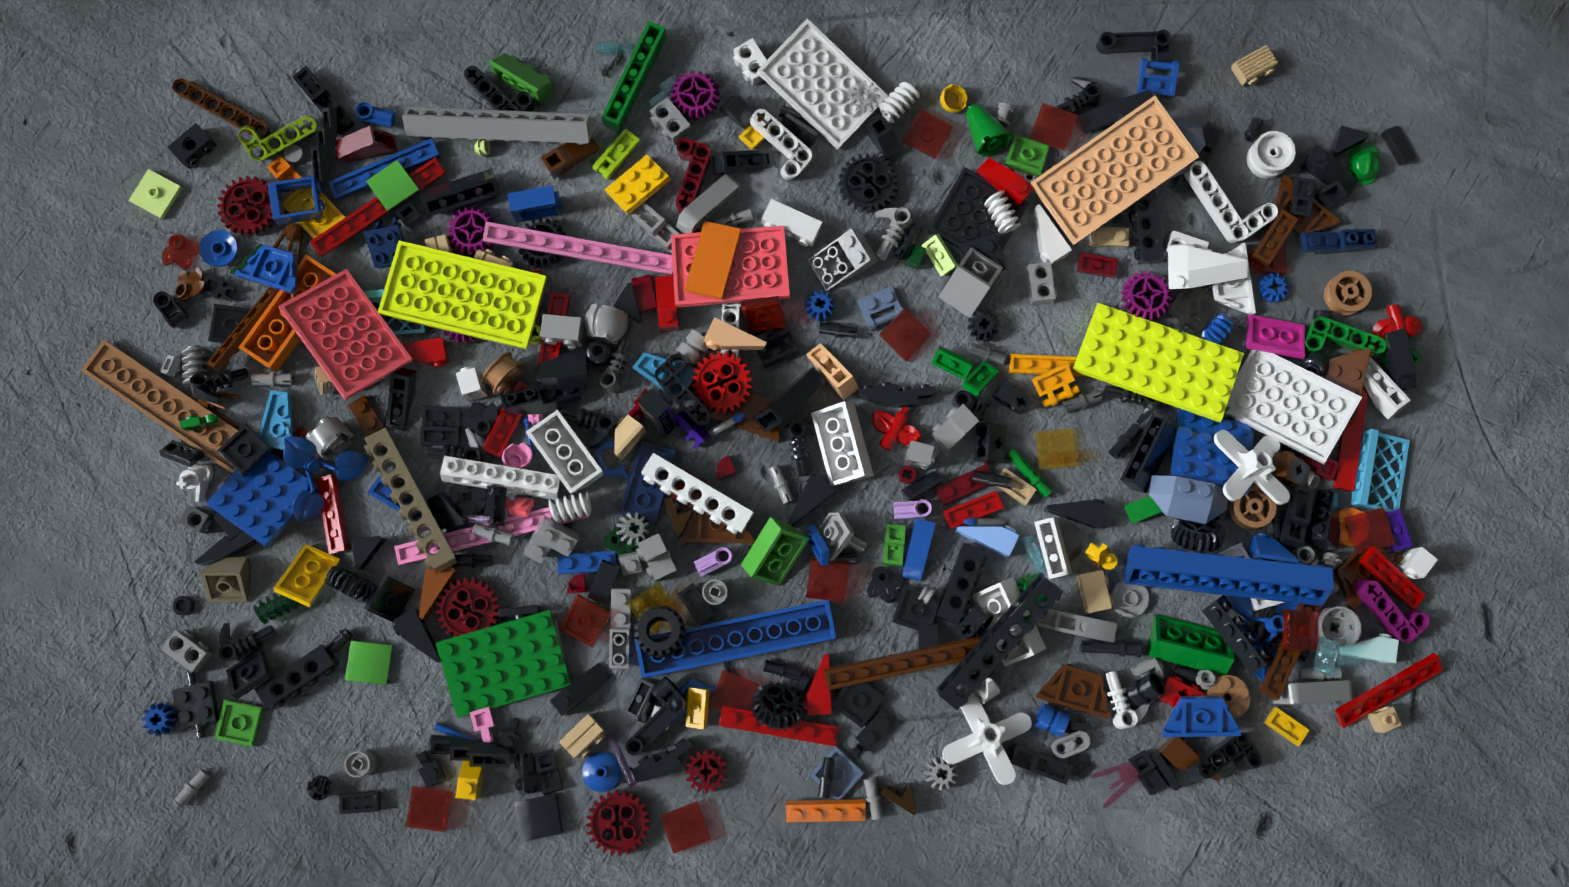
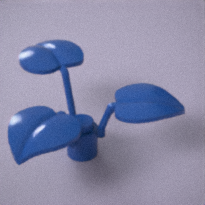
[283,436,368,521]
[1226,596,1298,682]

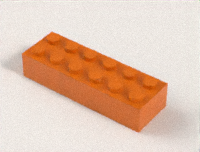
[238,254,336,373]

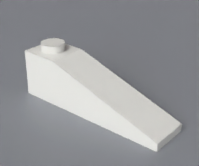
[1168,244,1248,289]

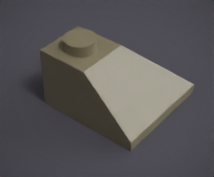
[200,557,250,602]

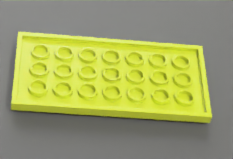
[378,241,547,350]
[1072,303,1244,422]

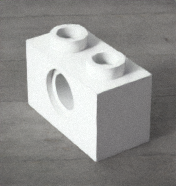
[1396,547,1438,580]

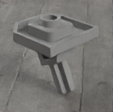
[819,513,867,561]

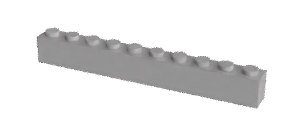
[402,107,593,145]

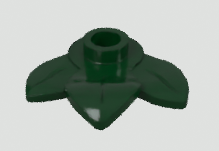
[604,521,642,556]

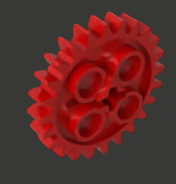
[691,351,754,413]

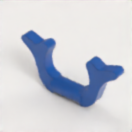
[595,437,628,479]
[675,680,716,720]

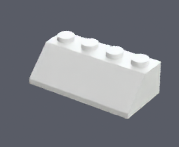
[811,401,874,486]
[526,410,603,494]
[973,577,1046,667]

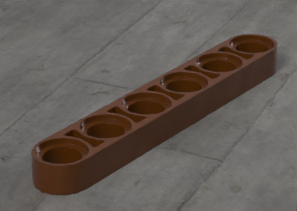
[172,78,270,139]

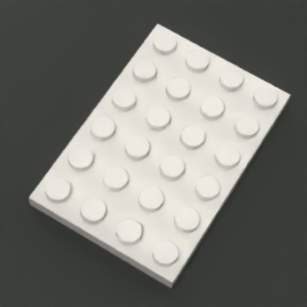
[756,19,888,150]
[1226,349,1362,464]

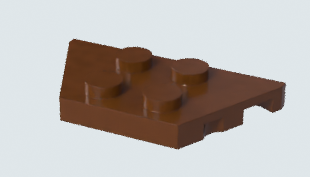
[1275,175,1340,237]
[1323,349,1371,422]
[710,388,779,443]
[679,504,754,544]
[1335,543,1404,611]
[1035,665,1110,719]

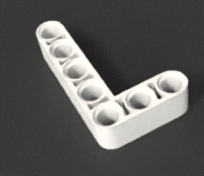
[1184,161,1278,243]

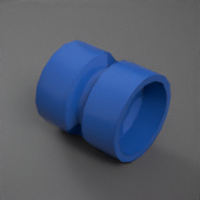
[1034,703,1070,738]

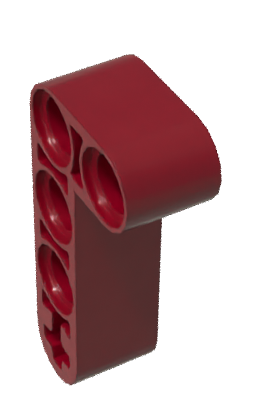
[676,138,711,214]

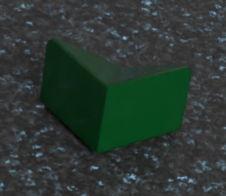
[905,247,926,270]

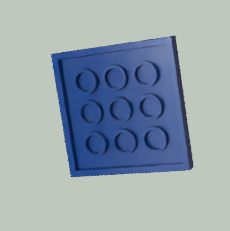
[1171,408,1254,495]
[206,453,319,548]

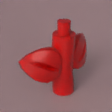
[1371,304,1423,340]
[872,407,922,451]

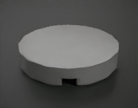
[1111,580,1150,618]

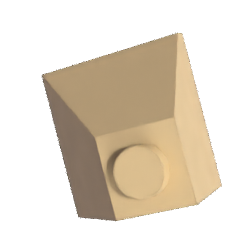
[614,415,647,461]

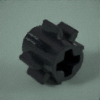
[306,775,333,801]

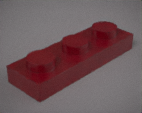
[934,464,990,506]

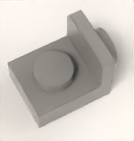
[1130,658,1164,678]

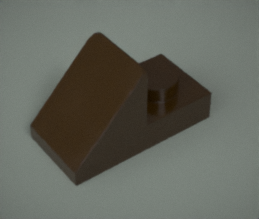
[665,497,694,538]
[879,783,916,816]

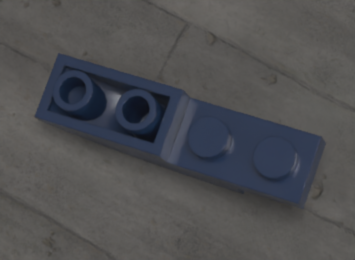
[1300,229,1378,254]

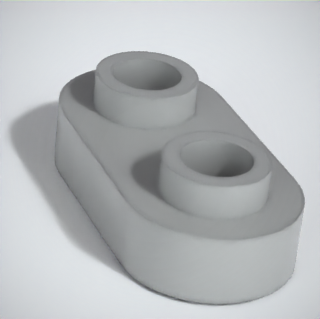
[1051,731,1090,758]

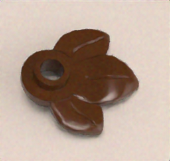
[174,267,205,301]

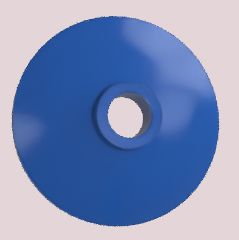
[199,230,238,267]
[582,752,622,792]

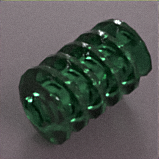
[253,592,300,624]

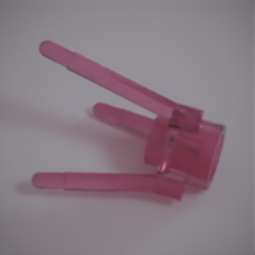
[1091,763,1139,808]

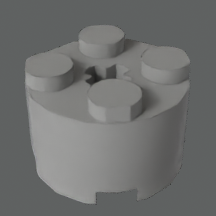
[306,416,354,461]

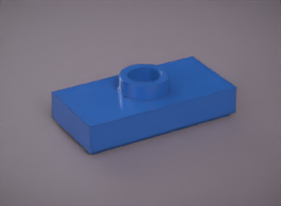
[807,525,829,566]

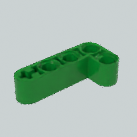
[1305,317,1387,357]

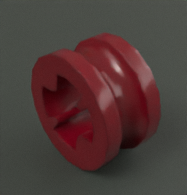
[898,466,916,484]

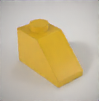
[455,761,484,800]

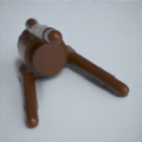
[273,223,304,266]
[198,390,241,429]

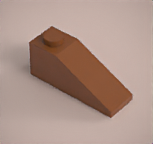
[419,566,459,620]

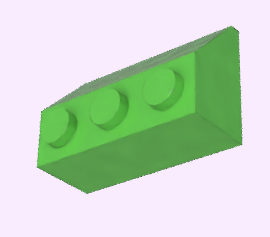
[489,53,554,106]
[741,517,810,586]

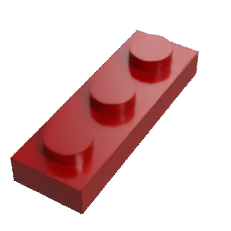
[942,490,1004,530]

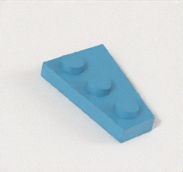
[632,353,697,394]
[258,390,293,451]

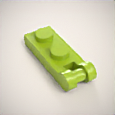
[592,128,640,180]

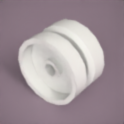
[1246,131,1296,179]

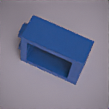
[268,176,325,225]
[507,185,563,223]

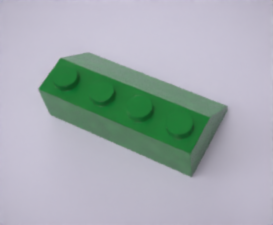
[1149,614,1234,675]

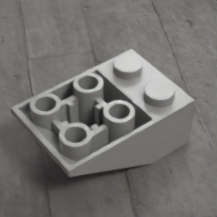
[808,228,879,292]

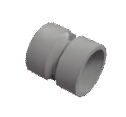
[676,330,709,366]
[702,579,728,606]
[344,750,377,778]

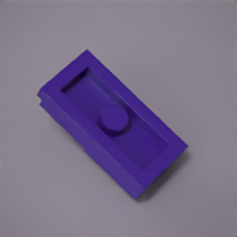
[675,411,712,449]
[1380,509,1413,552]

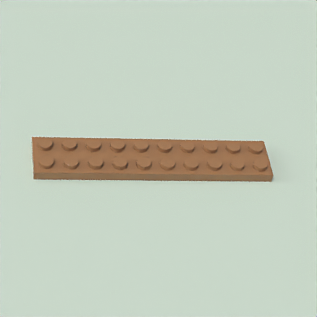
[81,340,238,474]

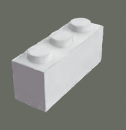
[762,199,822,247]
[1034,517,1072,579]

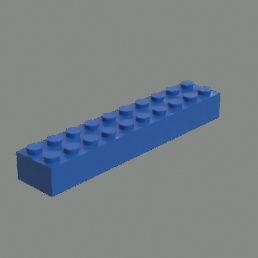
[1124,545,1334,606]
[635,600,836,678]

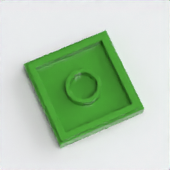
[1004,134,1050,177]
[214,699,265,747]

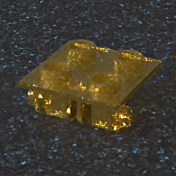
[1034,428,1078,470]
[627,582,679,634]

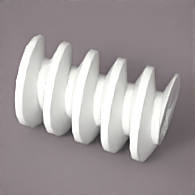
[879,82,920,123]
[984,190,1021,234]
[549,492,591,523]

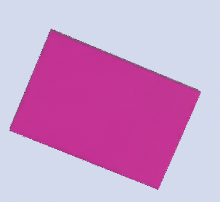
[1246,314,1305,359]

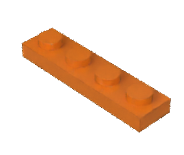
[786,799,866,823]

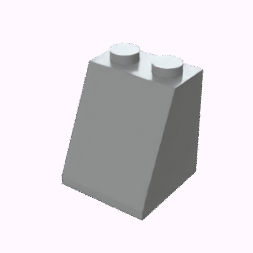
[939,247,1003,317]

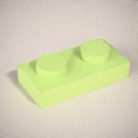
[922,234,958,276]

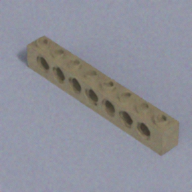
[364,428,457,574]

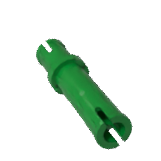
[1006,448,1054,499]

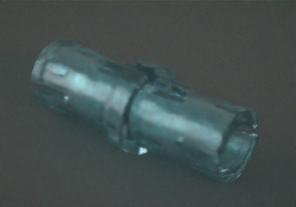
[1020,534,1047,575]

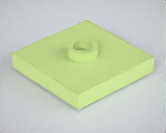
[128,169,182,219]

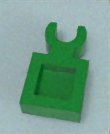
[179,414,219,432]

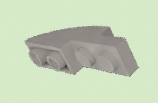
[609,588,632,669]
[1035,609,1118,643]

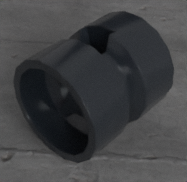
[1127,672,1165,707]

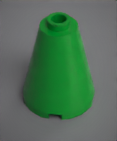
[965,104,1011,157]

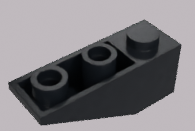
[1309,488,1341,551]

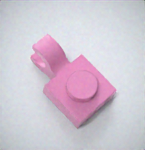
[470,707,495,743]

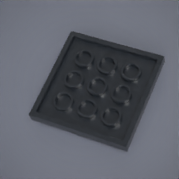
[928,167,1029,251]

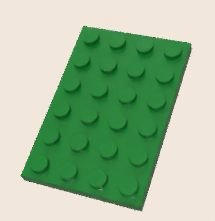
[435,609,572,718]

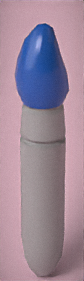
[708,413,745,436]
[964,517,1005,526]

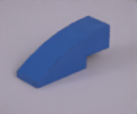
[902,518,935,581]

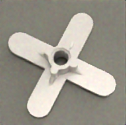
[1214,430,1290,505]
[942,693,1032,785]

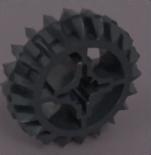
[518,218,567,268]
[1170,519,1225,553]
[324,566,376,603]
[751,681,804,732]

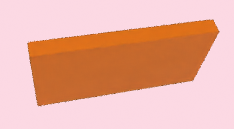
[685,221,741,300]

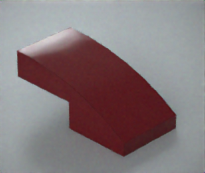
[631,274,657,313]

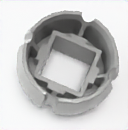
[585,304,628,345]

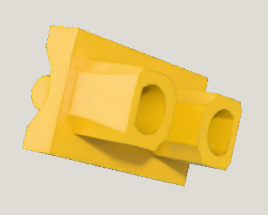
[1085,542,1118,571]

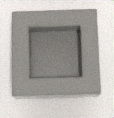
[160,355,182,377]
[619,552,642,576]

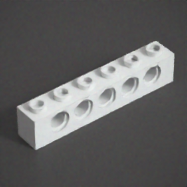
[641,453,754,534]
[440,456,561,500]

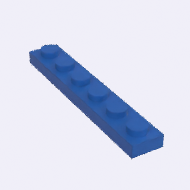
[328,138,441,201]

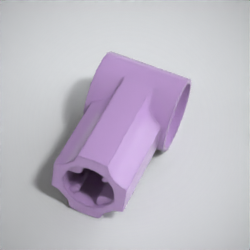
[893,499,932,519]
[694,547,733,577]

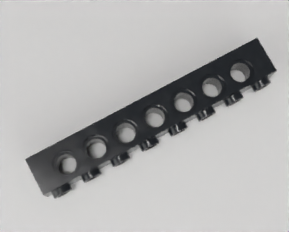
[1115,112,1165,265]
[936,572,1063,710]

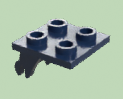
[364,216,404,268]

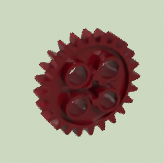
[216,175,274,237]
[436,578,501,637]
[586,789,651,856]

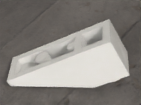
[1033,204,1072,266]
[1364,358,1411,419]

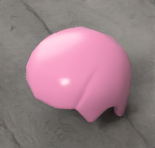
[502,442,533,469]

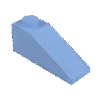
[955,526,1019,558]

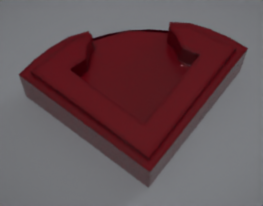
[716,455,736,480]
[567,572,587,594]

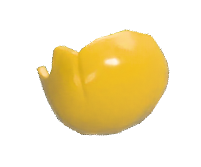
[940,84,968,113]

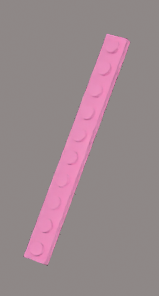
[483,222,673,275]
[394,507,589,566]

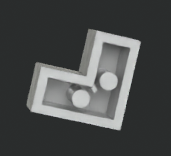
[540,314,587,350]
[931,404,979,452]
[524,515,578,564]
[636,533,678,582]

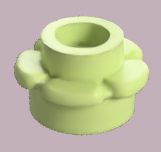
[474,139,490,157]

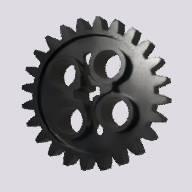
[838,153,899,213]

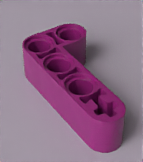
[1354,579,1430,643]

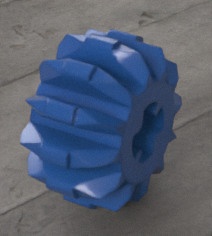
[804,289,836,322]
[1202,313,1234,344]
[141,702,177,736]

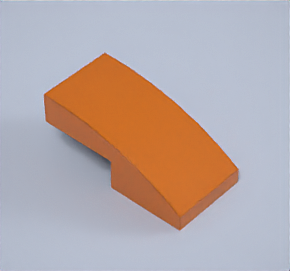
[266,155,302,194]

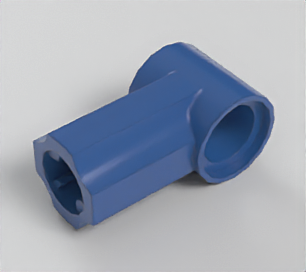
[356,102,396,128]

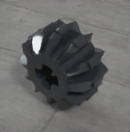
[967,309,1000,342]

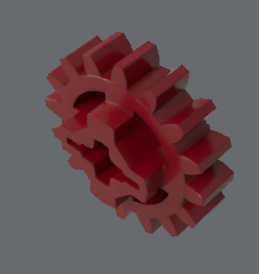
[685,749,728,794]

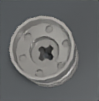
[1310,607,1361,649]

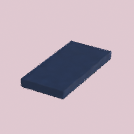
[619,440,678,524]

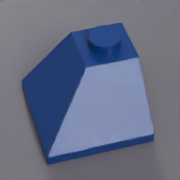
[1248,533,1299,564]

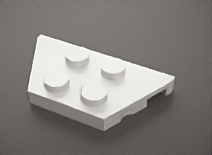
[1211,243,1256,315]

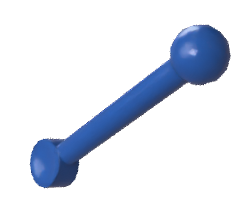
[523,417,536,456]

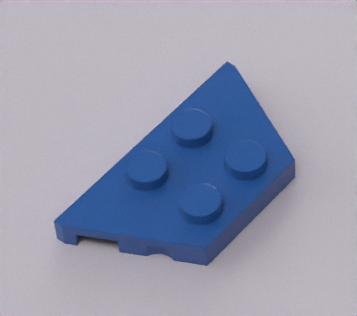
[234,245,297,295]
[1162,696,1241,737]

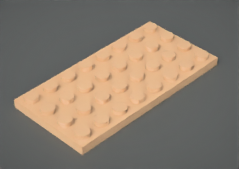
[1030,96,1199,245]

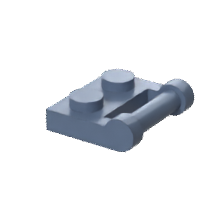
[857,286,905,331]

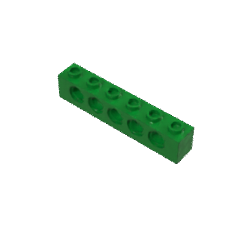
[601,21,667,132]

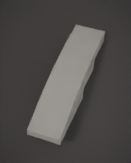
[629,202,679,254]

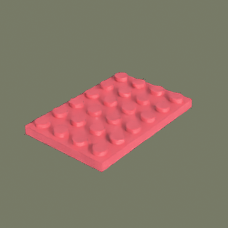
[671,226,790,308]
[279,269,412,400]

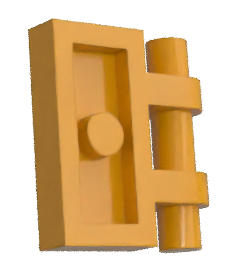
[1032,363,1080,408]

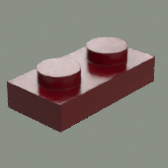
[1077,252,1118,279]

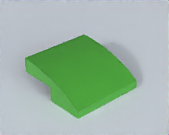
[366,160,419,211]
[345,641,392,685]

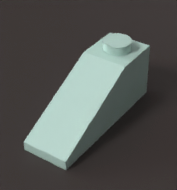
[1330,633,1399,664]

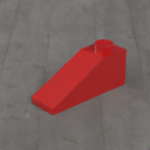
[976,158,1034,208]
[655,275,679,332]
[402,337,450,368]
[803,654,831,715]

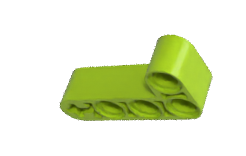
[238,115,317,161]

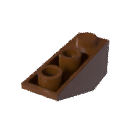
[540,137,600,180]
[1156,737,1221,781]

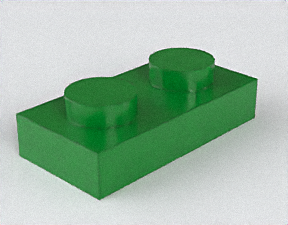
[931,346,974,381]
[962,360,999,397]

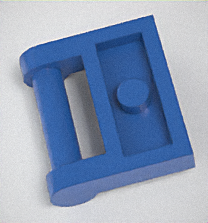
[1136,58,1179,96]

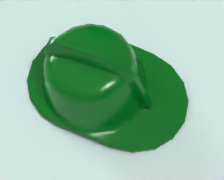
[1348,142,1380,185]

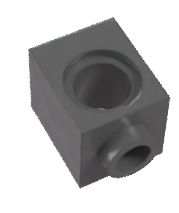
[179,505,214,534]

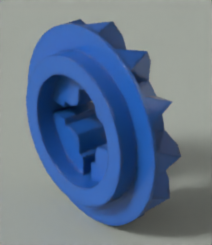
[1259,272,1289,302]

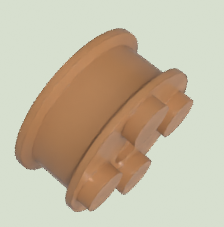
[1324,271,1372,316]
[481,351,525,395]
[1228,485,1277,529]
[1202,675,1250,719]

